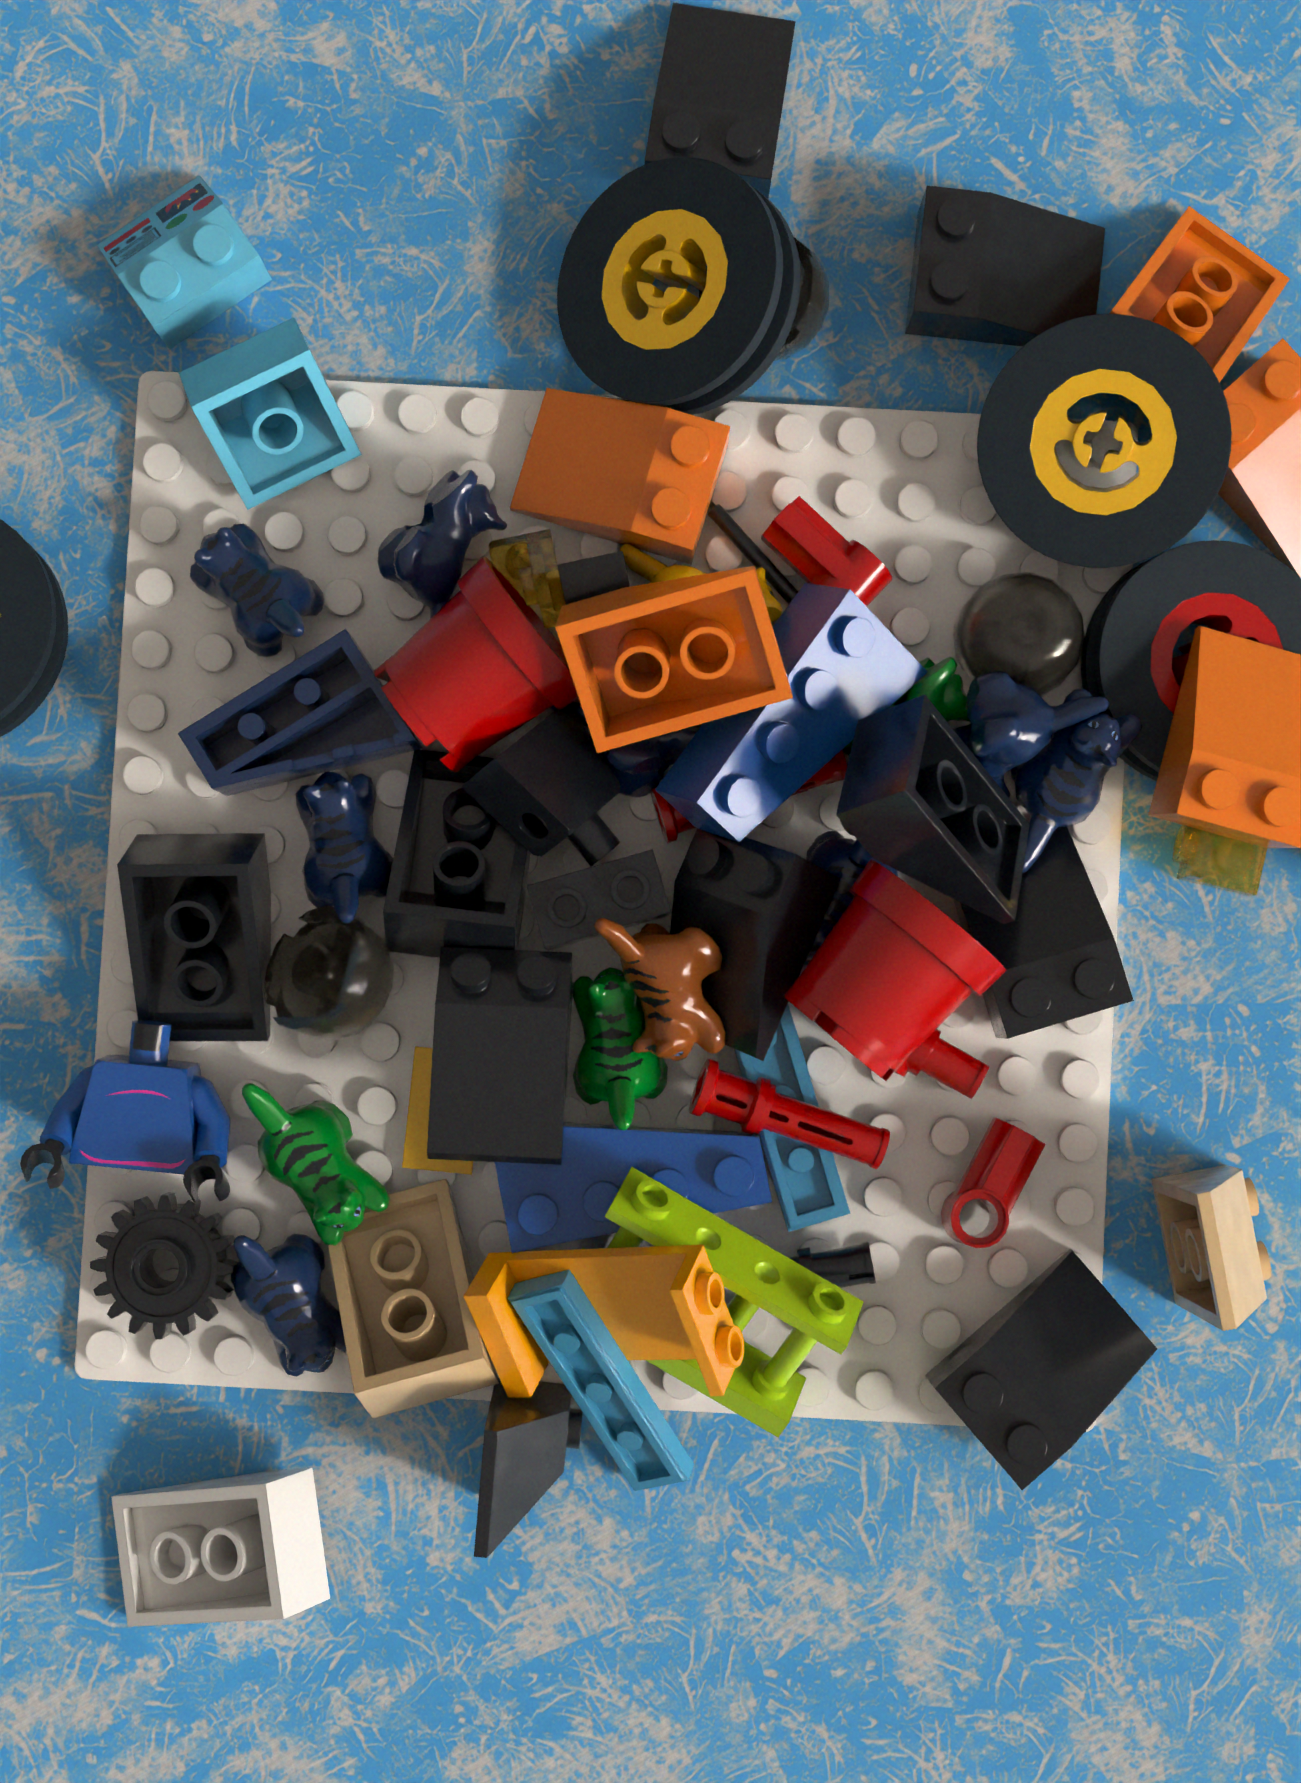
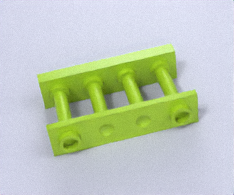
[582,1167,864,1437]

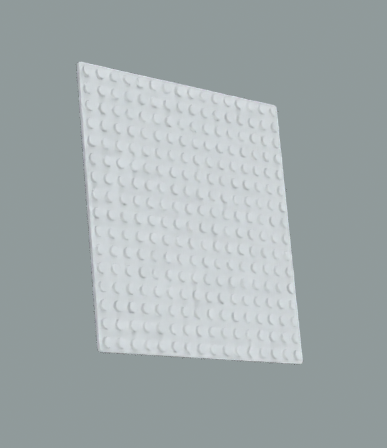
[75,371,1138,1432]

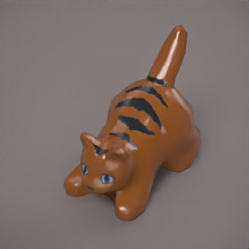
[594,918,725,1061]

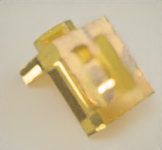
[488,529,566,629]
[1172,825,1267,896]

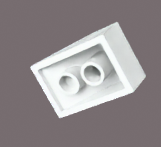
[111,1468,330,1627]

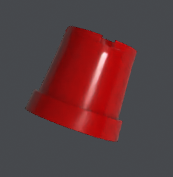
[374,556,579,772]
[784,859,1006,1081]

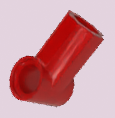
[761,496,892,607]
[941,1117,1046,1248]

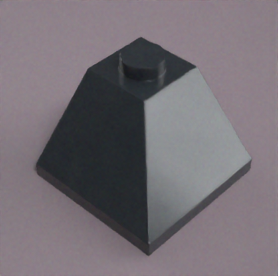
[474,1378,583,1558]

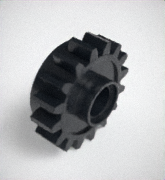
[90,1192,237,1339]

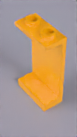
[463,1244,744,1398]

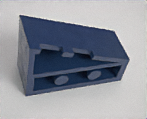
[178,629,423,796]

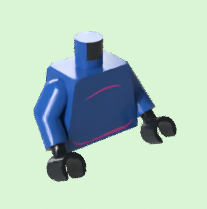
[20,1020,231,1203]

